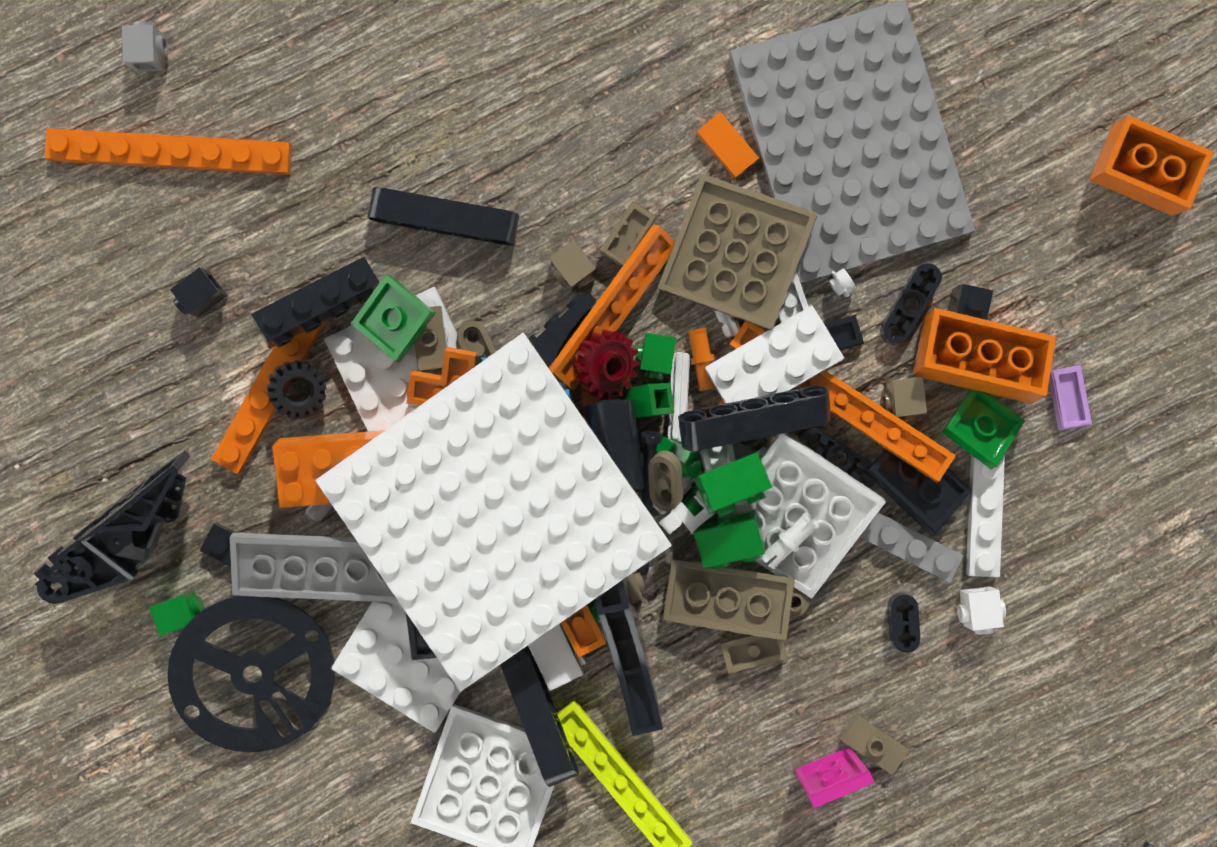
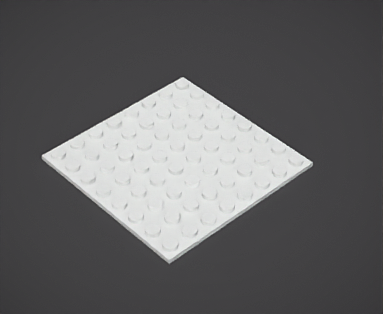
[315,333,672,692]

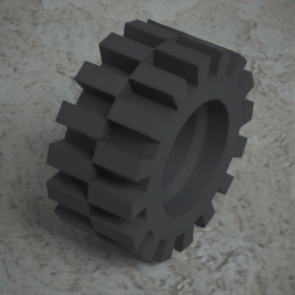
[267,360,327,419]

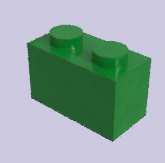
[695,452,773,517]
[694,510,765,569]

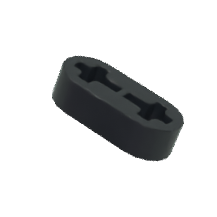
[887,593,921,653]

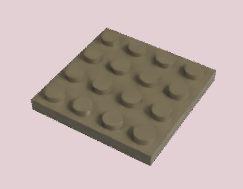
[657,174,818,331]

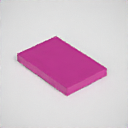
[795,747,874,808]

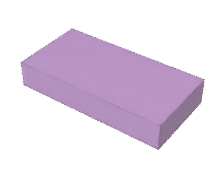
[1049,365,1092,430]

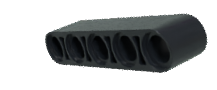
[367,187,520,246]
[678,386,831,451]
[500,645,579,787]

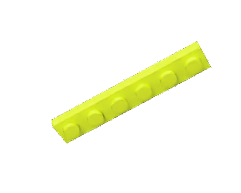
[557,699,692,847]

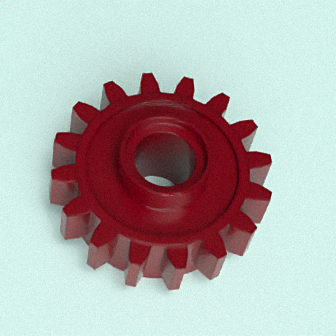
[574,330,640,400]

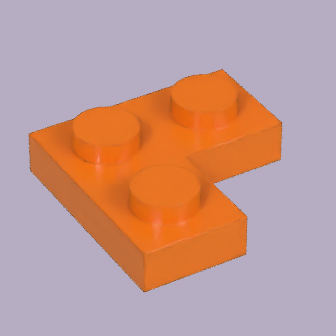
[407,347,478,406]

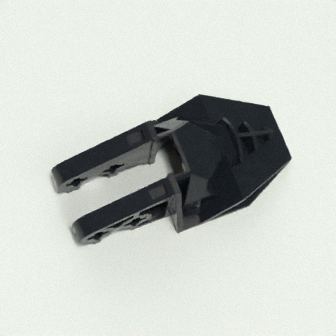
[34,450,190,604]

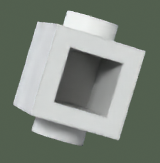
[957,586,1006,635]

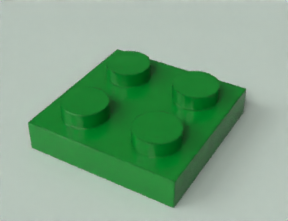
[351,274,436,362]
[942,389,1025,469]

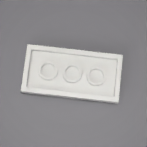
[705,306,844,403]

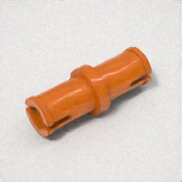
[687,328,716,391]

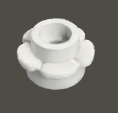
[829,269,856,297]

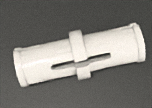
[761,512,819,570]

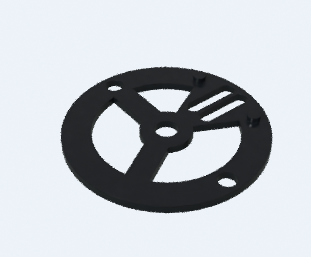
[168,596,335,752]

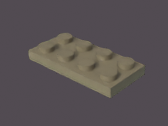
[663,559,795,641]

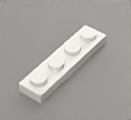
[966,455,1005,577]

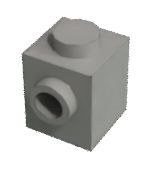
[122,21,168,72]

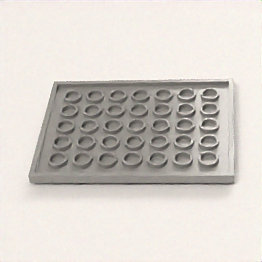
[729,0,976,284]

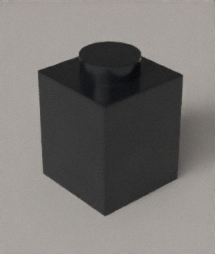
[170,267,228,317]
[948,284,993,320]

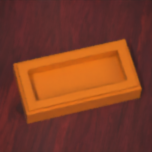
[696,112,759,179]

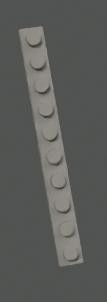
[680,442,964,583]

